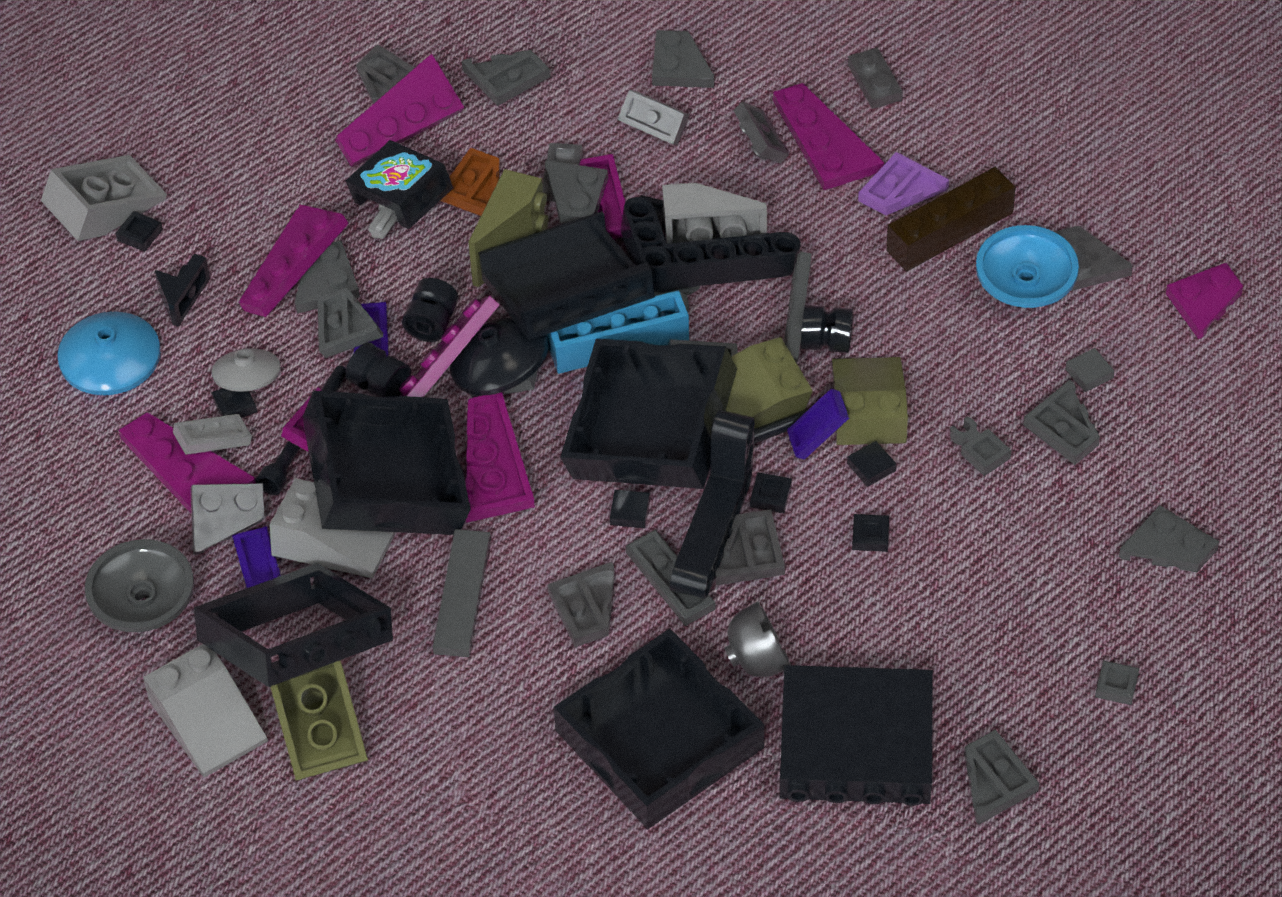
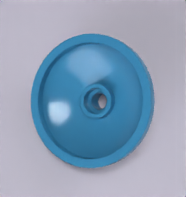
[976,225,1079,308]
[58,311,161,395]

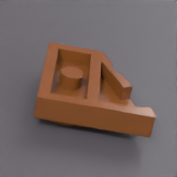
[440,147,500,216]

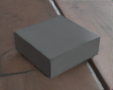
[1065,348,1115,392]
[1095,661,1140,705]

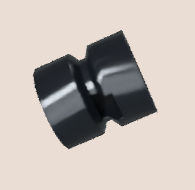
[402,278,459,342]
[801,305,853,353]
[345,343,411,397]

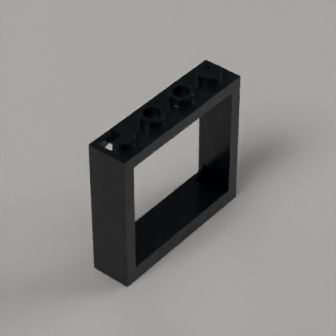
[194,563,393,687]

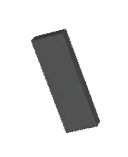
[626,529,715,626]

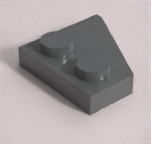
[295,240,360,314]
[317,287,383,358]

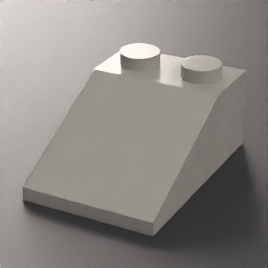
[41,155,167,241]
[662,183,767,244]
[270,478,396,578]
[143,644,268,778]

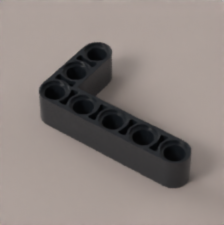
[620,197,801,291]
[670,409,755,599]

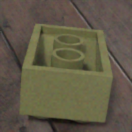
[468,169,548,287]
[726,337,813,429]
[832,357,908,445]
[270,660,368,781]

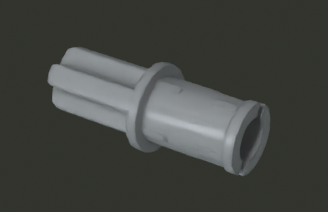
[368,204,398,239]

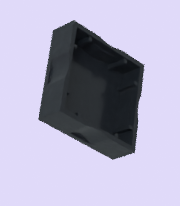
[560,339,737,489]
[302,390,471,535]
[554,628,764,830]

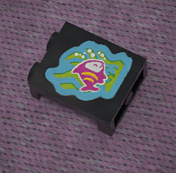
[345,140,454,229]

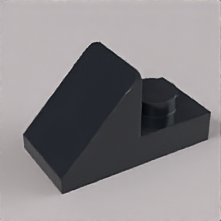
[155,254,210,327]

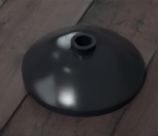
[450,317,548,395]

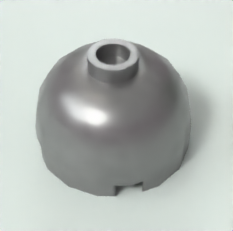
[724,602,791,677]

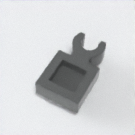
[950,417,1011,476]

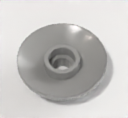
[212,348,281,392]

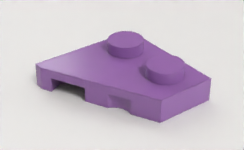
[858,152,949,216]

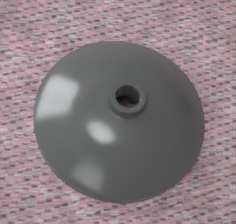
[85,539,194,632]

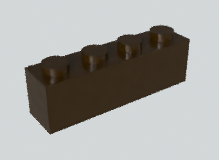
[886,167,1016,272]

